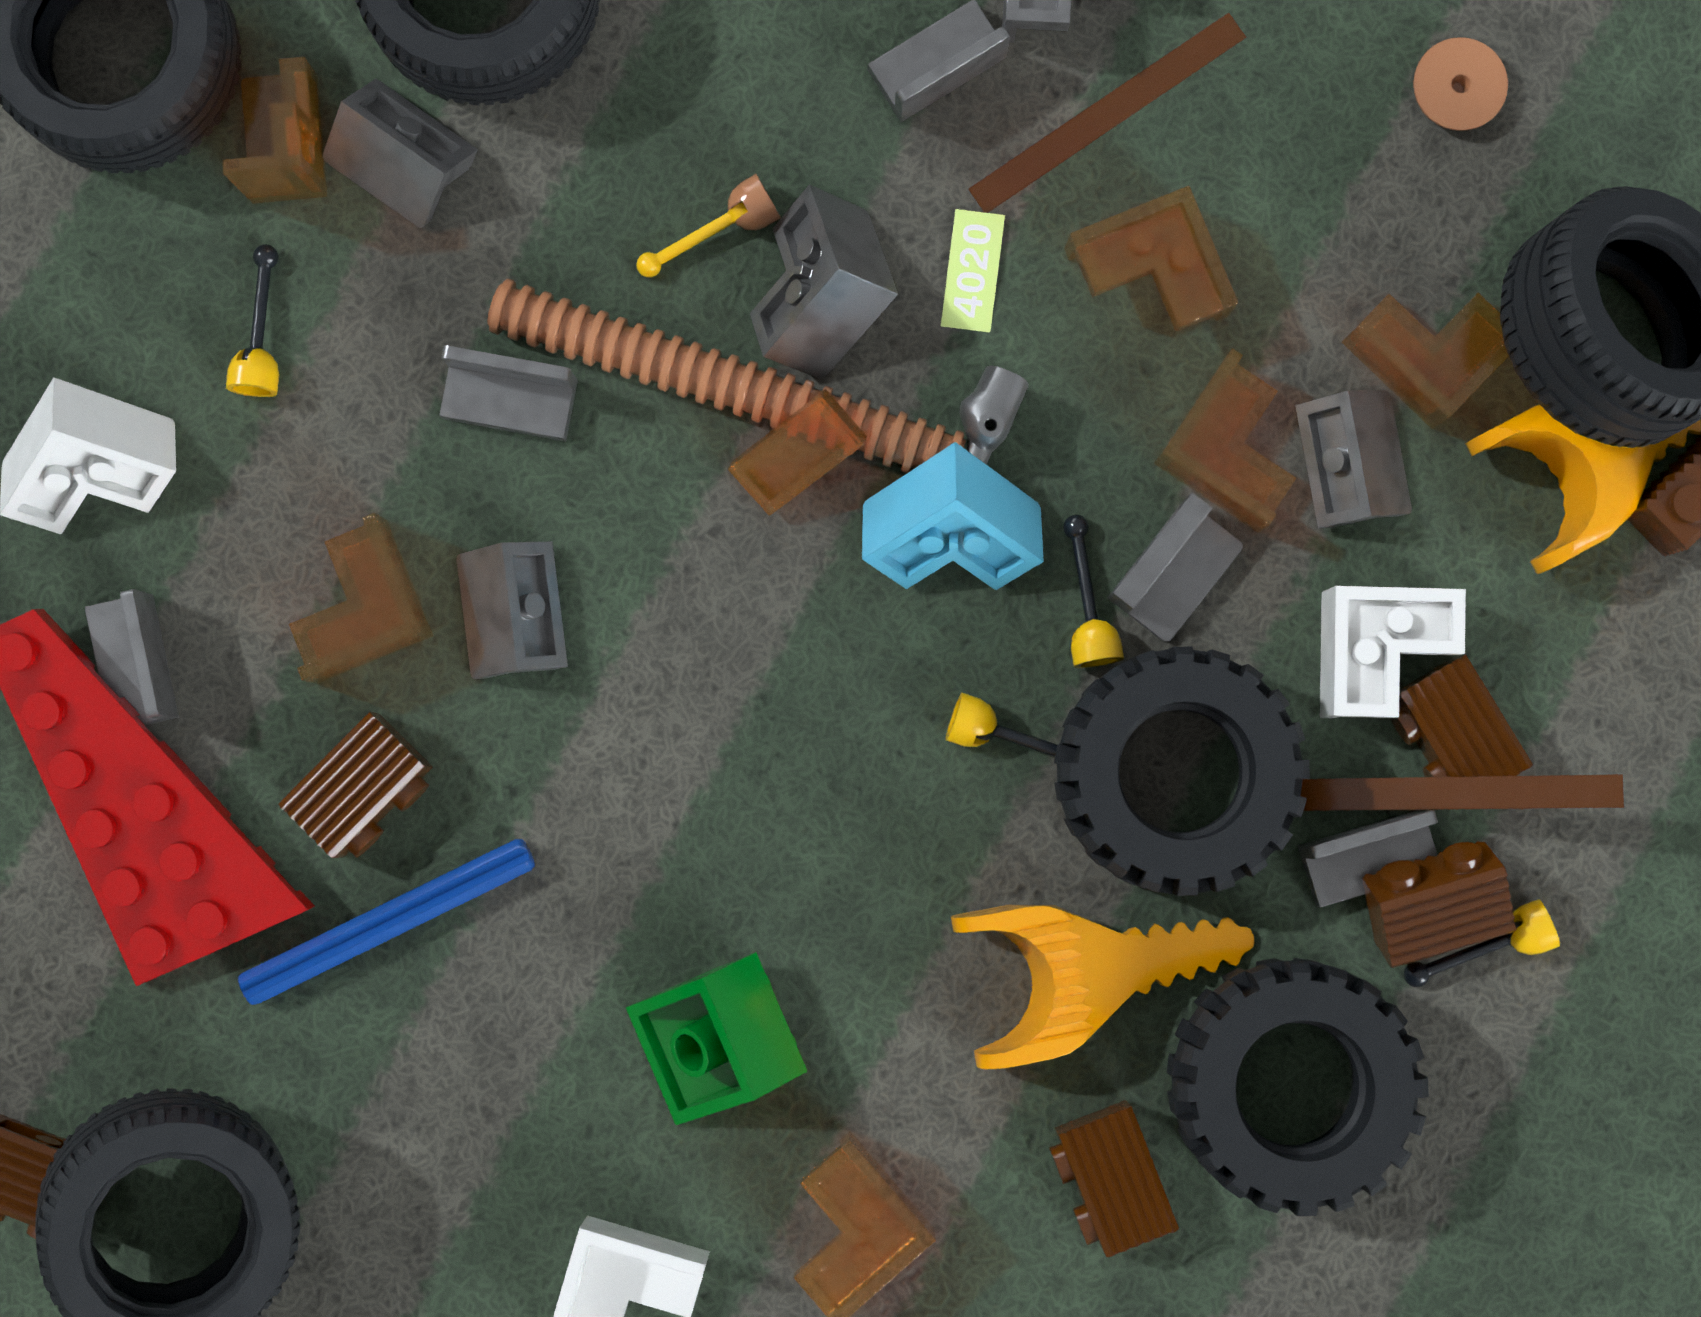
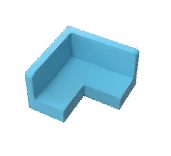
[862,442,1044,590]

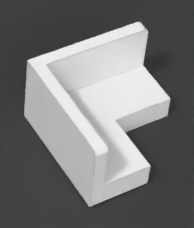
[0,377,176,534]
[1320,586,1466,718]
[553,1215,710,1317]

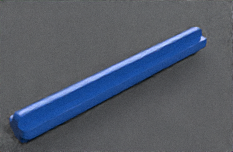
[238,839,535,1005]

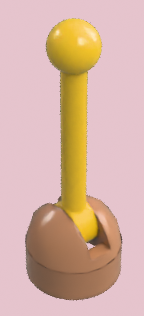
[636,174,781,278]

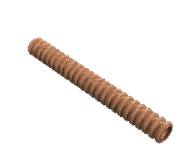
[487,279,966,473]

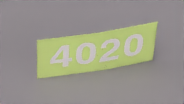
[941,209,1005,333]

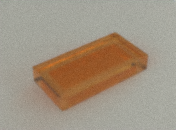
[728,389,867,516]

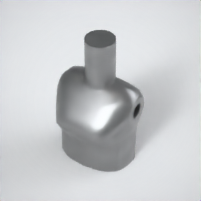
[959,366,1029,464]

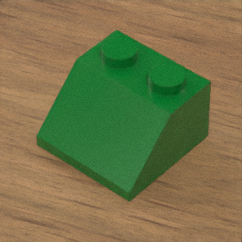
[626,952,807,1125]

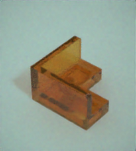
[222,57,327,203]
[1064,186,1238,332]
[1341,292,1509,429]
[1153,348,1296,533]
[289,512,434,684]
[794,1131,936,1317]

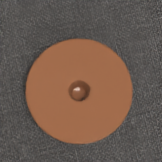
[1413,38,1508,131]

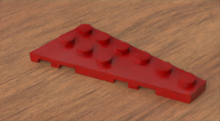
[0,609,315,986]

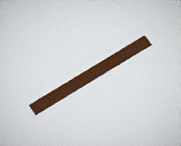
[968,13,1247,213]
[1300,774,1624,811]

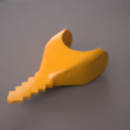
[1465,405,1701,574]
[951,905,1254,1069]

